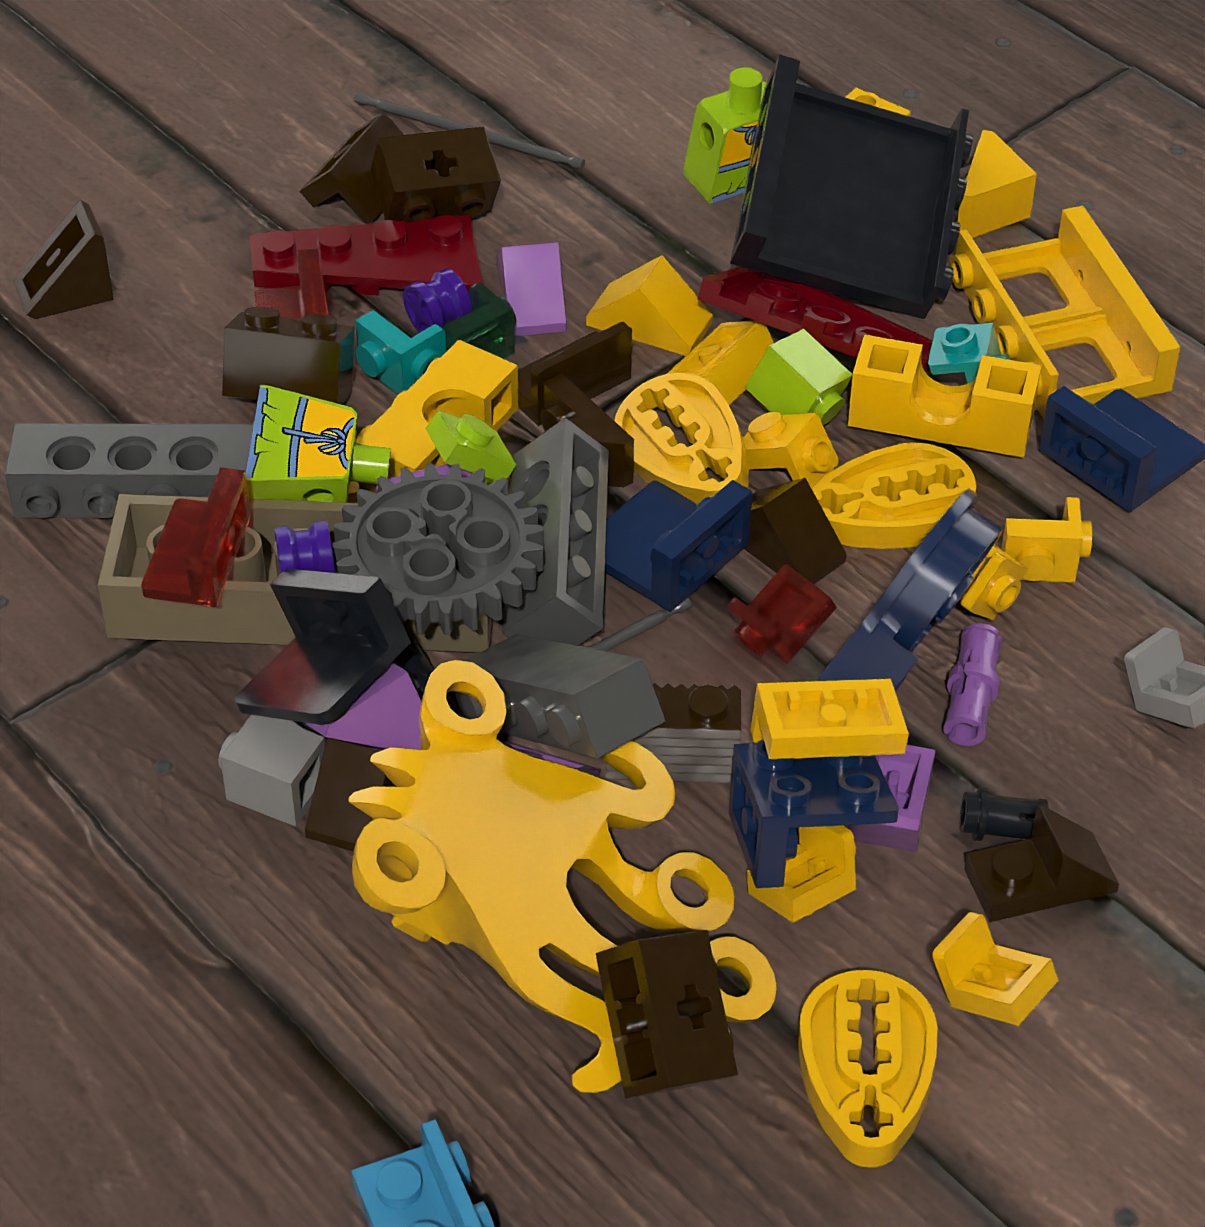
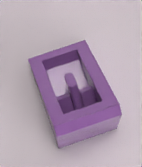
[496,242,566,337]
[306,662,421,750]
[850,745,936,852]

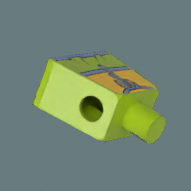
[683,67,767,204]
[244,385,391,503]

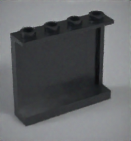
[730,54,973,319]

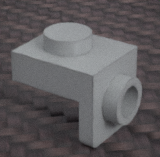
[1124,627,1205,728]

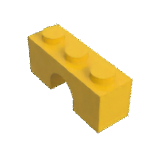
[848,335,1042,458]
[355,340,519,493]

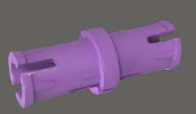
[943,623,1003,746]

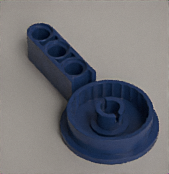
[816,488,1003,692]

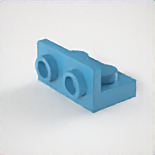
[351,1119,494,1227]

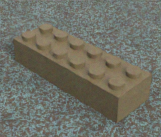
[98,494,492,652]

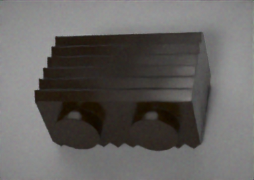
[605,683,741,783]

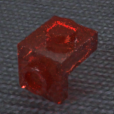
[726,563,837,664]

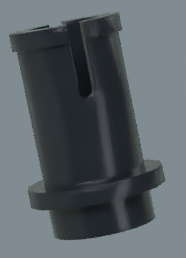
[960,787,1048,841]

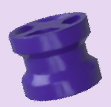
[403,268,472,333]
[274,521,335,573]

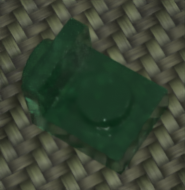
[443,282,516,359]

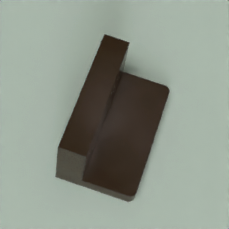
[299,112,404,223]
[518,321,632,426]

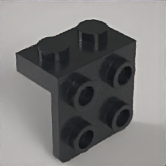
[235,568,411,725]

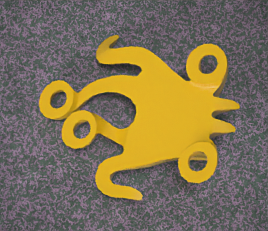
[349,660,777,1093]

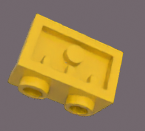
[750,679,909,759]

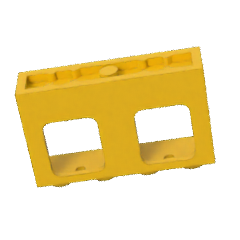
[950,205,1181,419]

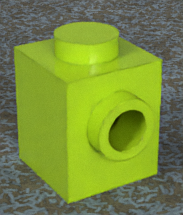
[745,329,853,425]

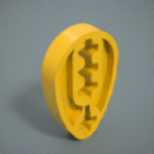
[614,373,749,504]
[811,443,976,549]
[798,970,938,1168]

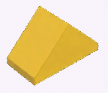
[957,130,1037,238]
[586,255,713,356]

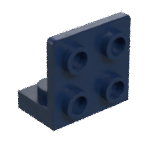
[1039,386,1205,512]
[605,480,752,612]
[729,739,899,888]

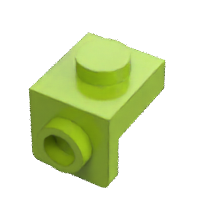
[426,410,517,485]

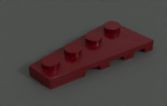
[249,215,484,303]
[697,267,936,377]

